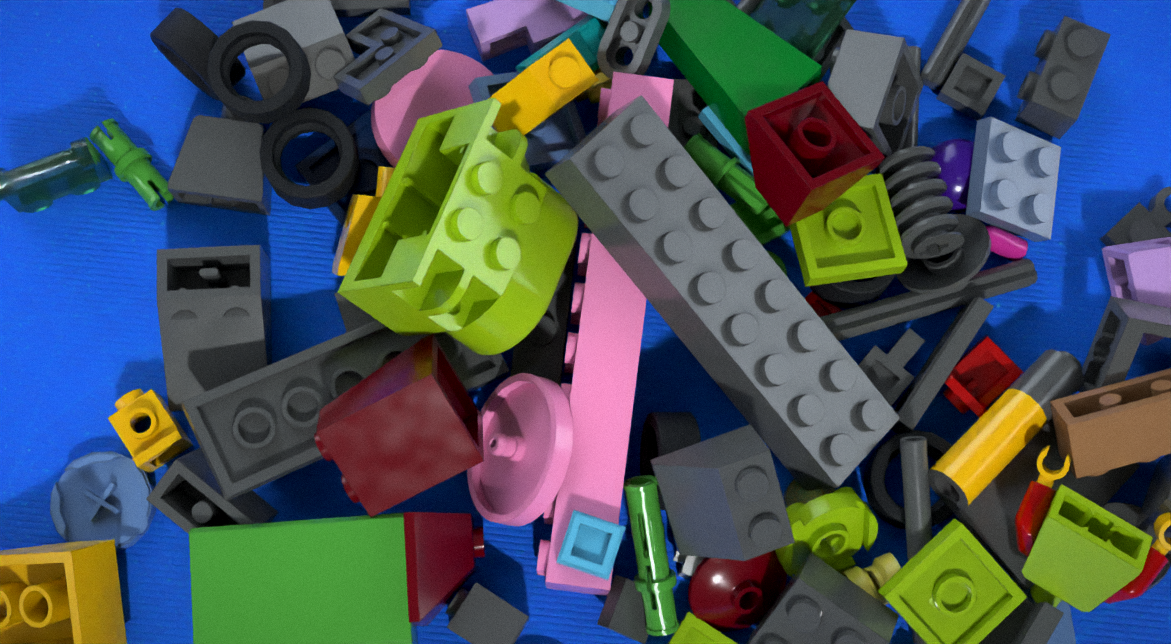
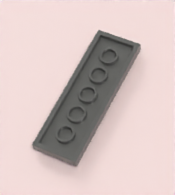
[182,320,510,502]

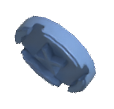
[50,451,156,553]

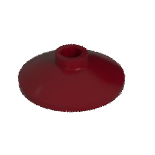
[688,550,787,632]

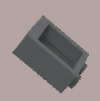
[1078,296,1171,393]

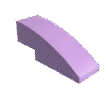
[466,0,609,61]

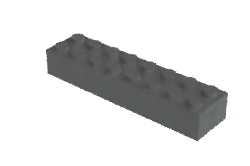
[545,95,900,491]

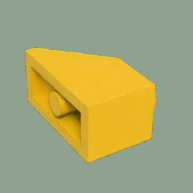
[488,38,599,136]

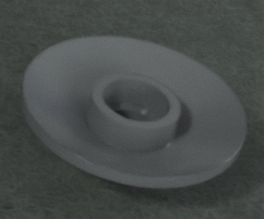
[896,214,991,294]

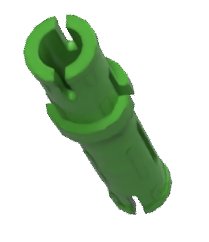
[623,475,680,636]

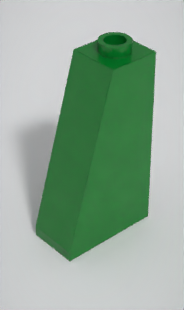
[648,0,822,156]

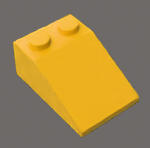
[0,539,127,644]

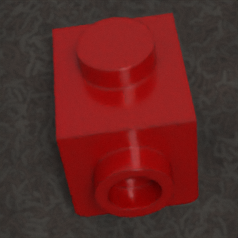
[943,334,1024,418]

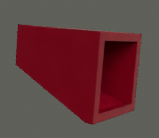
[314,333,484,517]

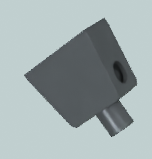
[167,95,272,216]

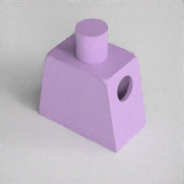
[1101,237,1171,346]

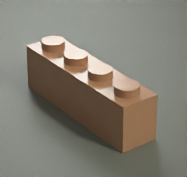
[1050,368,1171,479]

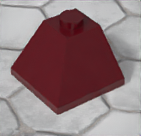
[745,81,885,227]
[403,512,485,626]

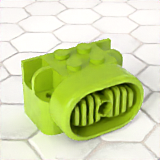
[337,98,578,355]

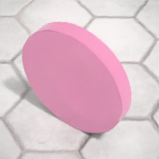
[371,50,494,168]
[467,373,573,526]

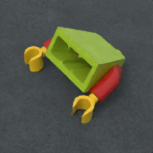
[1015,445,1171,612]

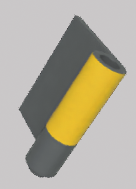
[929,349,1140,590]

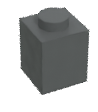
[445,583,530,644]

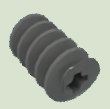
[876,146,965,259]

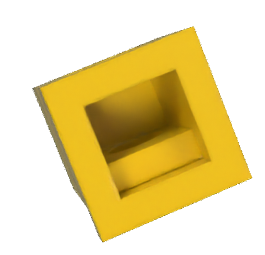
[108,389,193,473]

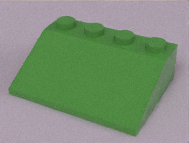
[189,512,418,644]

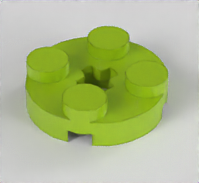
[775,487,878,577]

